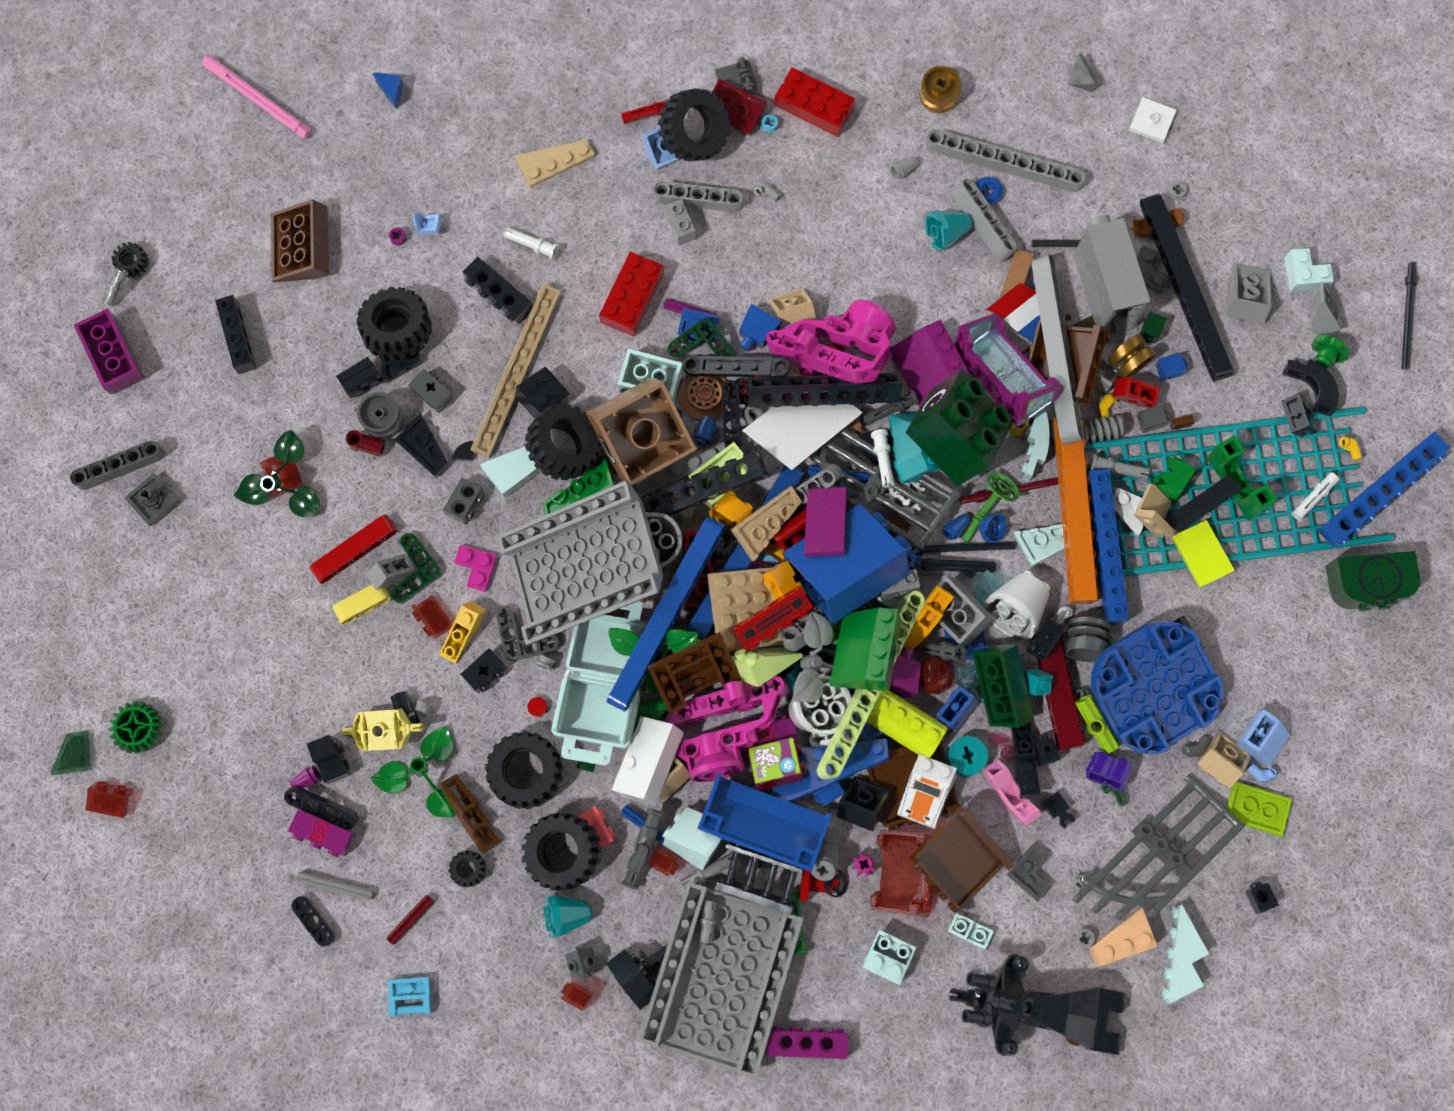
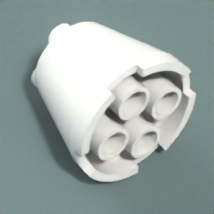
[983,570,1050,640]
[788,674,851,735]

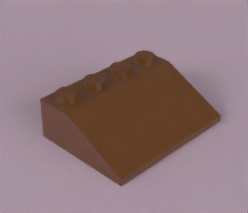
[271,199,329,282]

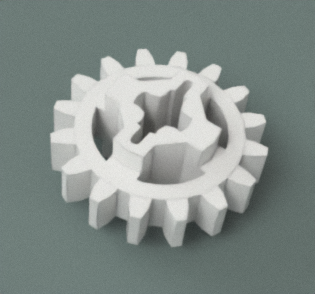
[884,477,926,518]

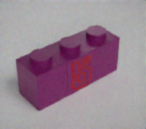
[741,715,798,755]
[288,809,355,858]

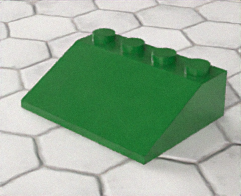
[829,608,902,692]

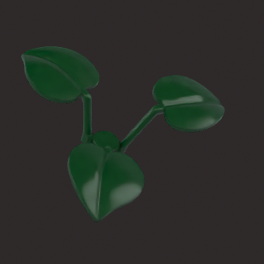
[234,430,320,517]

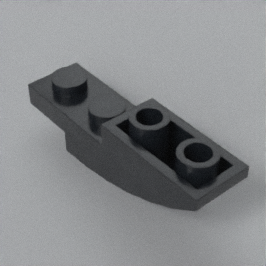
[1011,722,1041,799]

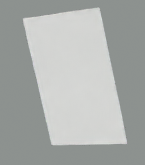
[742,391,863,470]

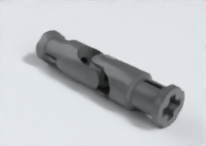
[621,808,665,890]

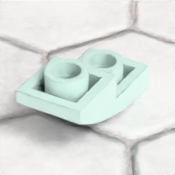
[948,913,994,950]

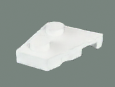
[1113,488,1144,537]

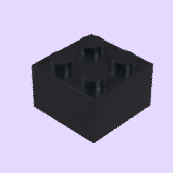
[515,366,570,419]

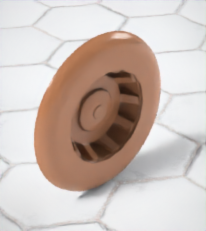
[679,376,731,420]

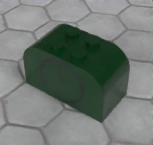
[1326,551,1420,612]

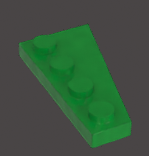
[542,457,615,515]

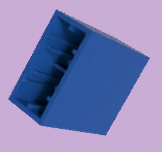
[783,504,912,624]

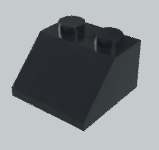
[837,776,891,832]

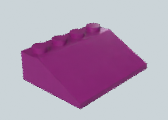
[889,319,971,408]

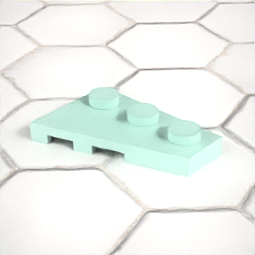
[1012,524,1064,566]

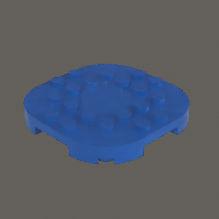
[1091,620,1224,755]

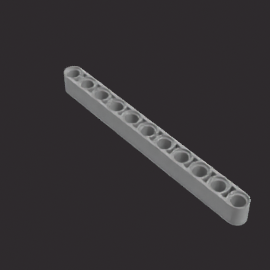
[1032,254,1084,445]

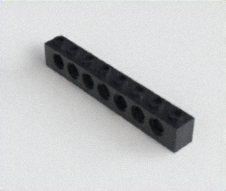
[748,373,902,408]
[640,451,768,516]

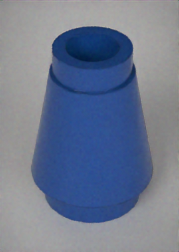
[942,514,970,541]

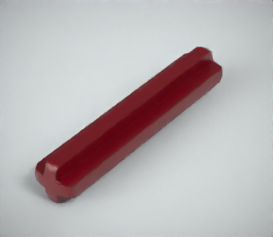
[386,895,434,945]

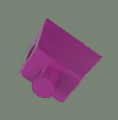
[889,648,921,698]

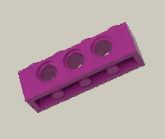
[765,1026,848,1059]

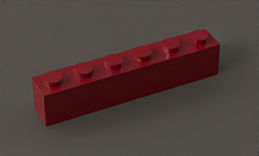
[1032,634,1086,752]

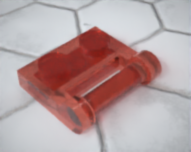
[260,456,304,498]

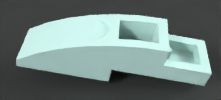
[1021,403,1049,481]

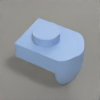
[413,213,442,235]

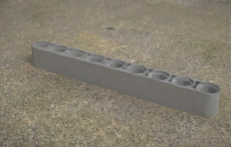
[926,129,1085,192]

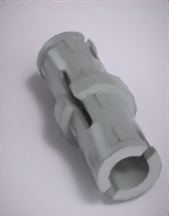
[102,268,129,306]
[700,901,717,943]

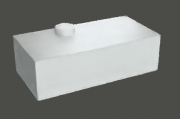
[612,716,684,806]

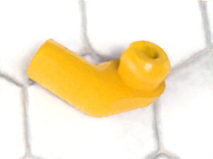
[1098,394,1117,420]
[1339,436,1362,461]

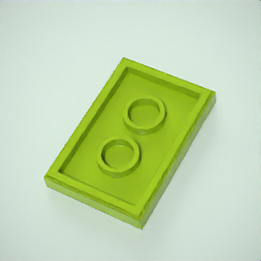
[1224,781,1292,837]

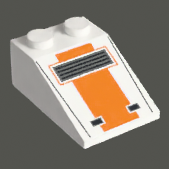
[897,754,957,829]

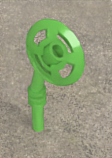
[962,472,1020,543]

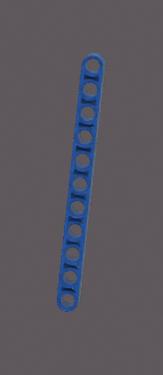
[685,465,805,641]
[607,517,726,712]

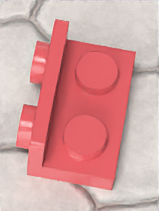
[578,806,616,849]

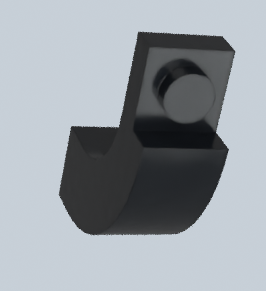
[1282,359,1339,417]

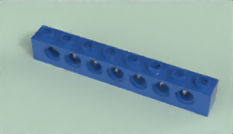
[1317,431,1450,547]
[1087,469,1129,625]

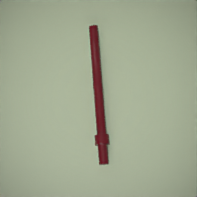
[960,477,1059,504]

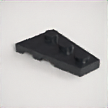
[394,413,449,478]

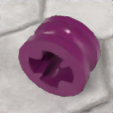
[389,227,407,246]

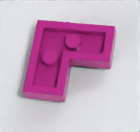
[454,545,497,592]

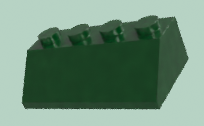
[972,644,1034,728]

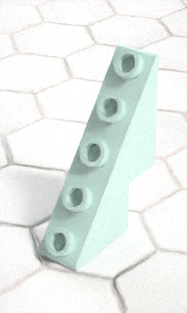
[1162,905,1209,1004]

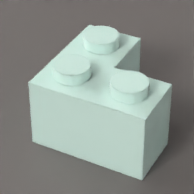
[1285,248,1334,292]

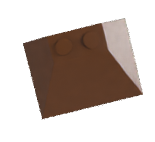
[647,632,741,714]

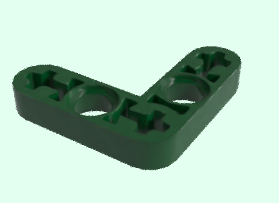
[667,318,737,357]
[391,533,441,604]

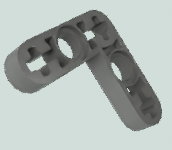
[496,606,560,661]

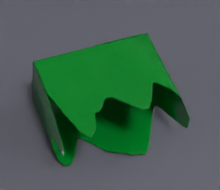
[1153,454,1196,503]

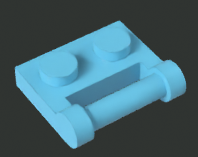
[388,977,432,1017]

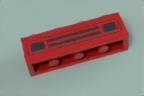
[731,586,813,650]

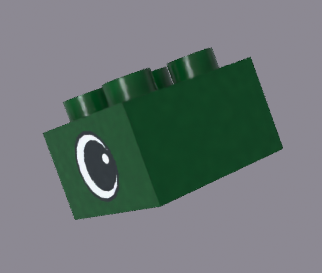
[905,368,1013,487]

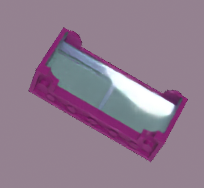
[955,313,1062,427]

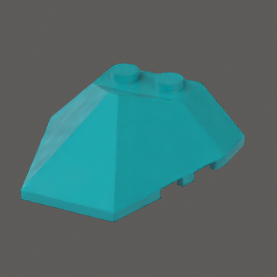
[888,412,942,483]

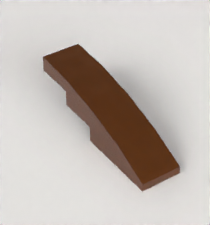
[440,774,500,854]

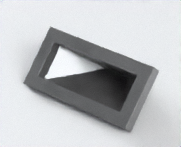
[1068,53,1098,92]

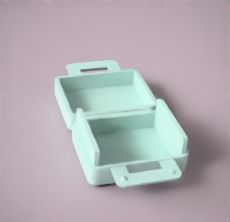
[551,601,648,765]

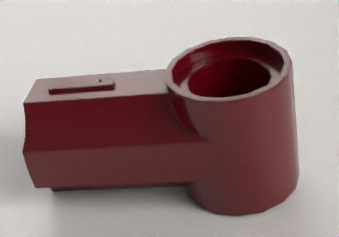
[346,430,386,457]

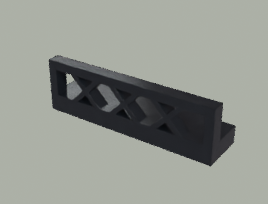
[1164,474,1243,535]

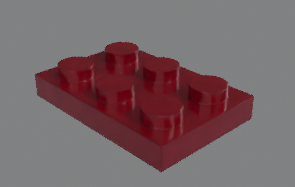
[711,78,767,136]

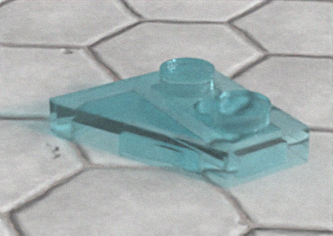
[954,662,984,704]

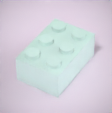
[618,349,683,403]

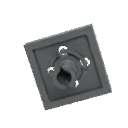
[124,473,180,526]

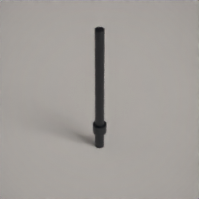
[1401,262,1417,370]
[911,542,1015,555]

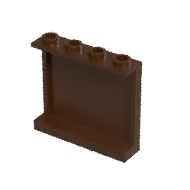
[1020,320,1108,404]
[866,740,961,831]
[909,806,1014,916]

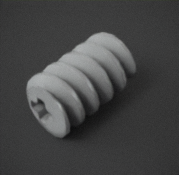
[1083,415,1124,443]
[811,839,840,881]

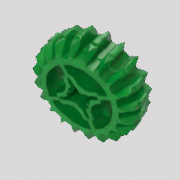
[108,701,164,754]

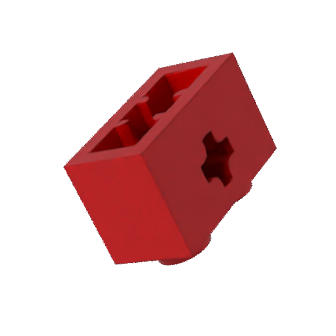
[1112,377,1160,408]

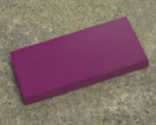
[804,487,847,557]

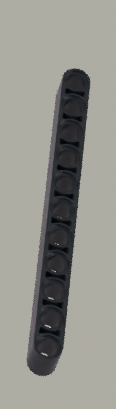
[1140,193,1233,382]

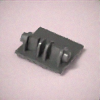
[715,57,759,94]

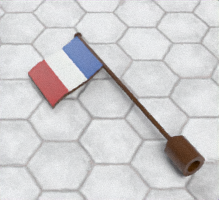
[986,283,1072,377]

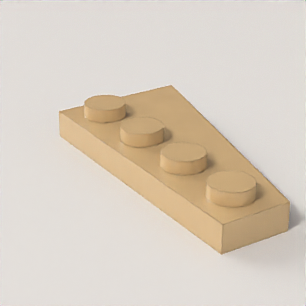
[514,139,595,188]
[731,486,802,561]

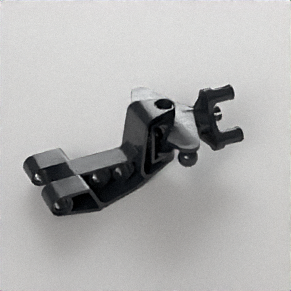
[949,954,1126,1056]

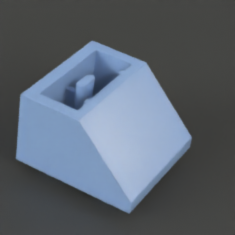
[1236,709,1290,767]

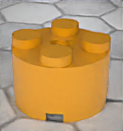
[709,491,753,535]

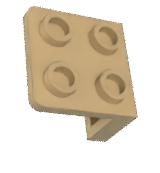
[1134,484,1175,538]

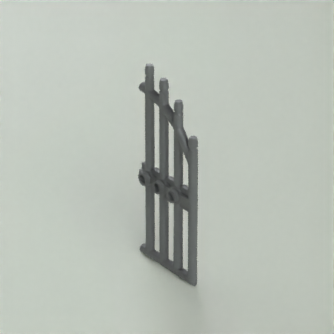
[807,428,960,551]
[1072,774,1245,921]

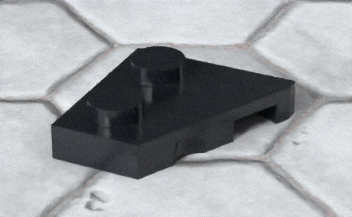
[381,350,420,383]

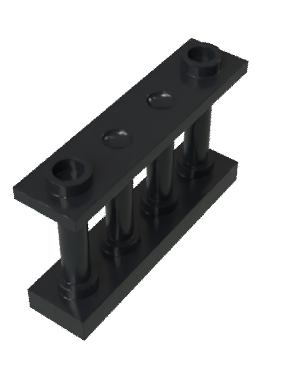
[715,842,805,915]

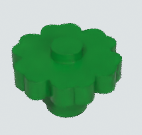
[1311,335,1351,369]

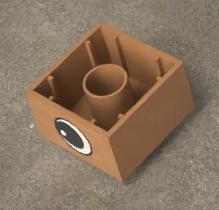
[586,377,697,486]

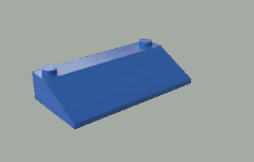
[697,772,832,872]

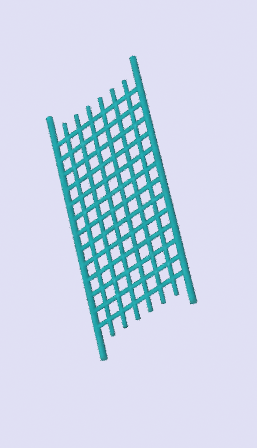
[1084,406,1394,580]

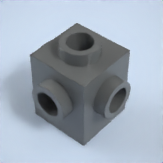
[565,946,599,980]

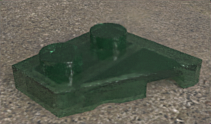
[51,731,91,776]

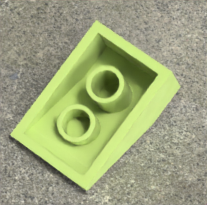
[688,442,748,508]
[731,646,803,687]

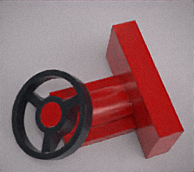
[800,869,848,901]

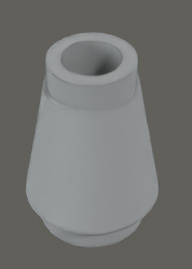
[890,156,918,179]

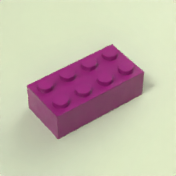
[74,308,144,395]

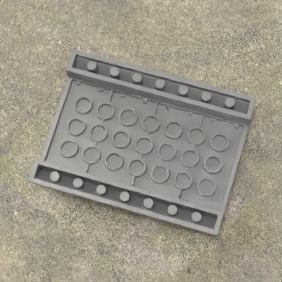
[497,481,663,645]
[638,882,804,1079]

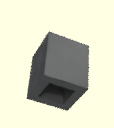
[1137,405,1169,433]

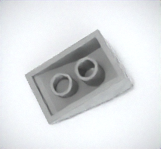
[1227,263,1272,324]

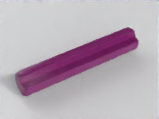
[664,299,718,316]

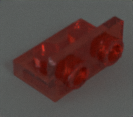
[412,595,453,640]
[86,781,133,818]

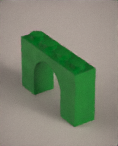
[1206,435,1278,521]

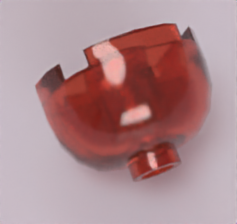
[919,655,955,695]

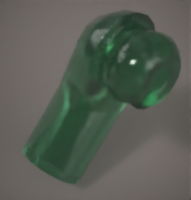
[1101,784,1128,806]

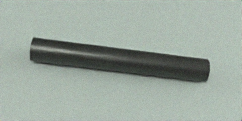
[1031,240,1080,247]

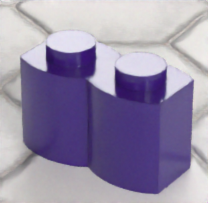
[1086,752,1133,791]

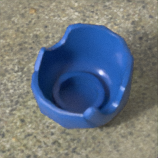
[979,514,1008,543]

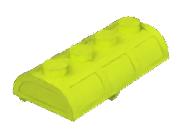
[866,690,948,758]

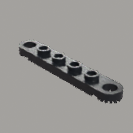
[682,356,791,377]

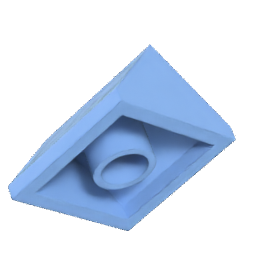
[642,127,678,169]

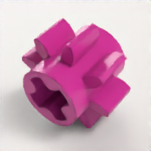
[851,853,876,877]

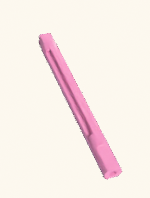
[202,54,312,139]

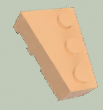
[1089,907,1157,966]

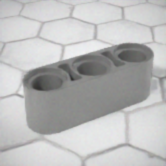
[794,464,842,505]

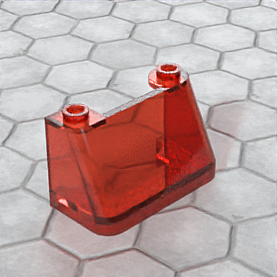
[870,829,934,918]

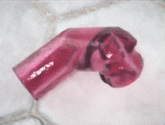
[989,732,1013,759]

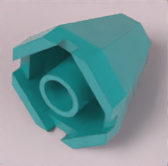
[925,210,972,251]
[544,896,593,939]

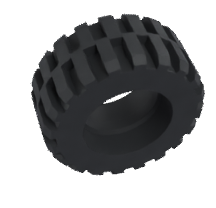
[658,88,731,161]
[357,287,432,361]
[525,404,602,480]
[485,731,563,809]
[521,813,602,891]

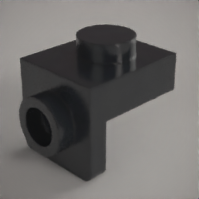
[638,945,667,971]

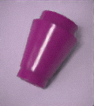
[290,766,321,788]

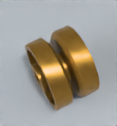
[919,66,962,113]
[1107,334,1157,378]

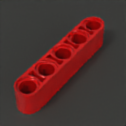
[309,514,398,584]

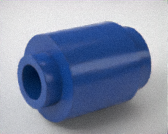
[693,416,716,446]

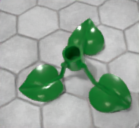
[608,628,698,695]
[371,726,456,818]

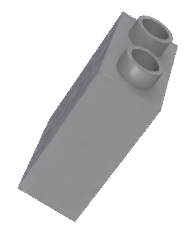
[1074,215,1151,335]

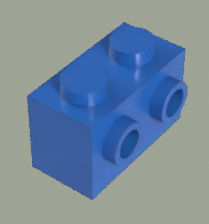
[936,686,979,733]

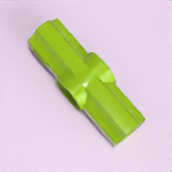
[1075,695,1120,754]

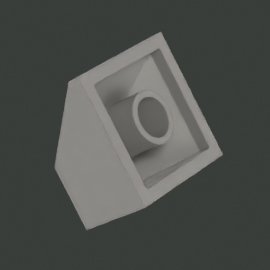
[1309,281,1341,336]

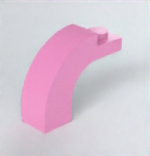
[982,759,1042,827]

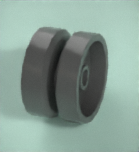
[357,392,403,439]

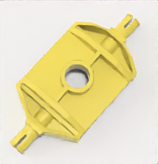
[341,708,424,751]

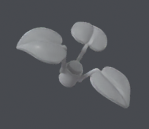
[793,613,833,702]

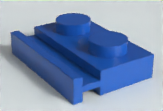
[677,308,720,343]

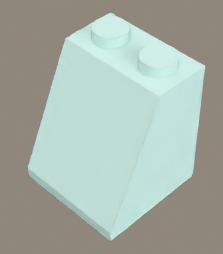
[662,807,723,871]

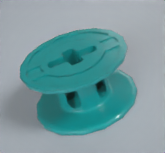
[946,736,988,777]

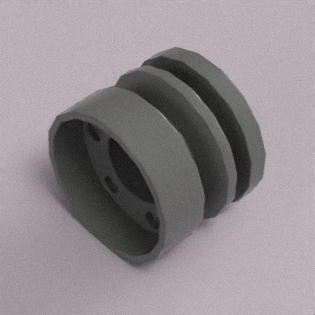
[1066,617,1110,663]

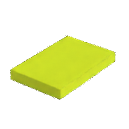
[1171,520,1235,588]

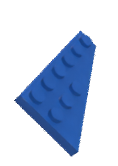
[772,739,889,803]

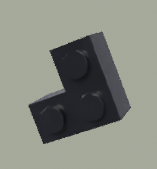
[306,735,351,784]
[606,949,656,1010]

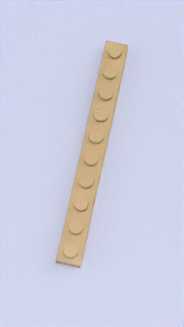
[470,283,561,458]

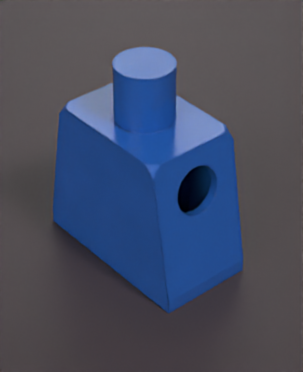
[739,303,781,352]

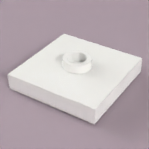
[1129,97,1176,143]

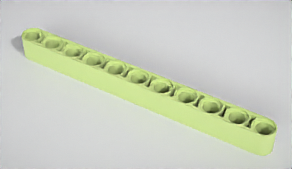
[817,591,925,780]

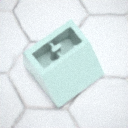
[861,930,916,985]

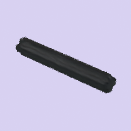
[921,559,996,573]

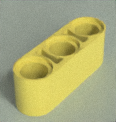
[333,585,391,625]

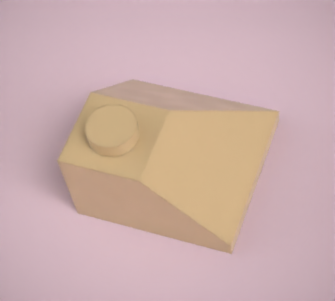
[768,288,816,324]

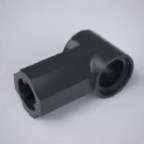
[391,691,420,724]

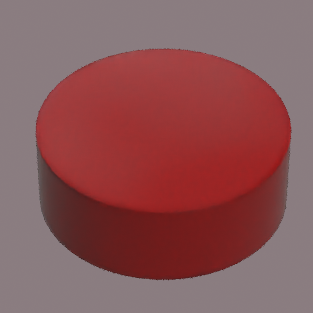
[527,697,547,717]

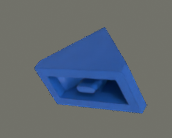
[373,72,404,109]

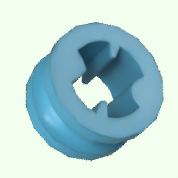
[762,114,778,133]

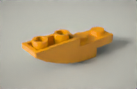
[901,585,954,651]

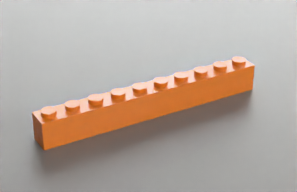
[1053,417,1099,605]

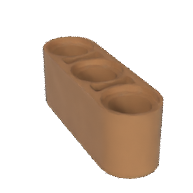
[1000,248,1034,297]

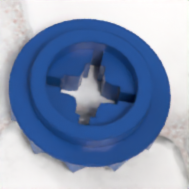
[976,177,1003,205]

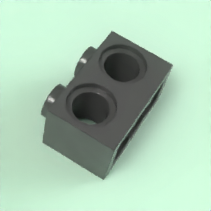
[443,477,484,524]

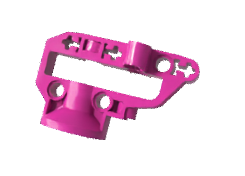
[766,299,896,384]
[666,676,789,782]

